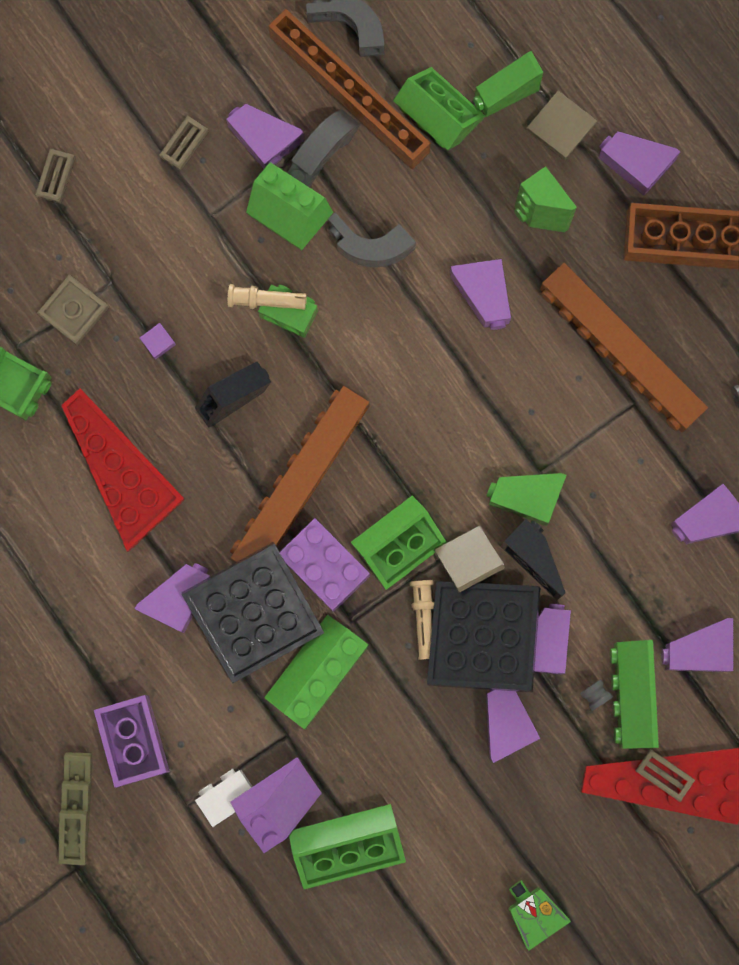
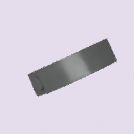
[306,0,384,57]
[287,109,361,188]
[328,212,416,267]

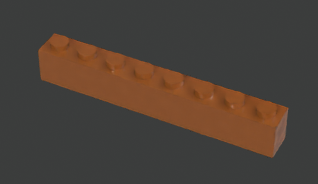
[268,9,430,170]
[540,263,708,433]
[230,386,370,563]

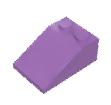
[230,757,321,853]

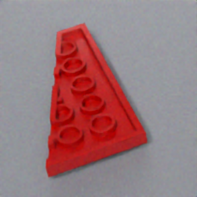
[61,388,185,552]
[581,748,739,825]

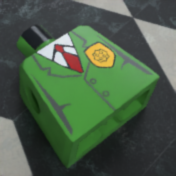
[508,880,571,951]

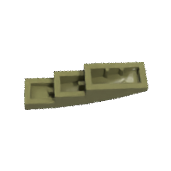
[59,752,92,865]

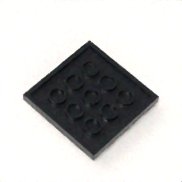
[181,542,324,683]
[427,581,541,692]

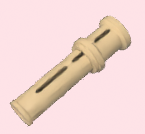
[228,284,307,310]
[410,580,434,660]

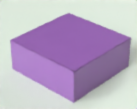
[139,323,176,360]

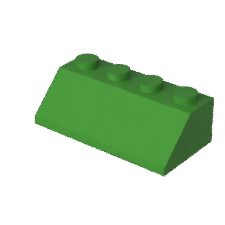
[264,615,369,730]
[610,640,659,749]
[289,804,406,889]

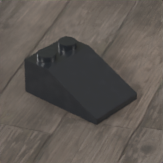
[501,519,566,600]

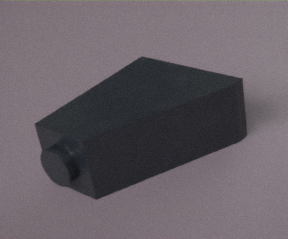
[195,361,271,428]

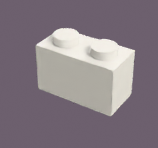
[195,769,252,827]

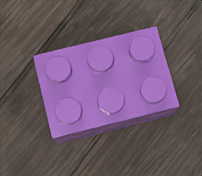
[280,518,370,612]
[94,695,170,788]

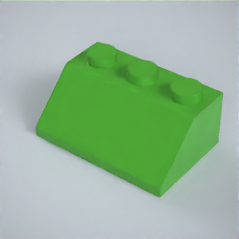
[393,67,485,150]
[246,162,333,251]
[514,166,577,232]
[351,496,447,590]

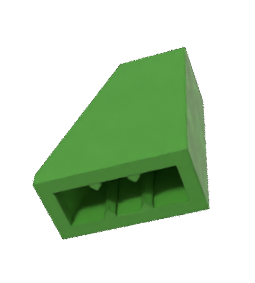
[473,51,543,117]
[486,473,566,526]

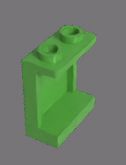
[0,347,52,421]

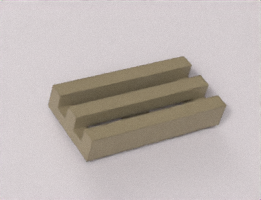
[159,115,209,171]
[35,149,75,204]
[636,749,695,802]

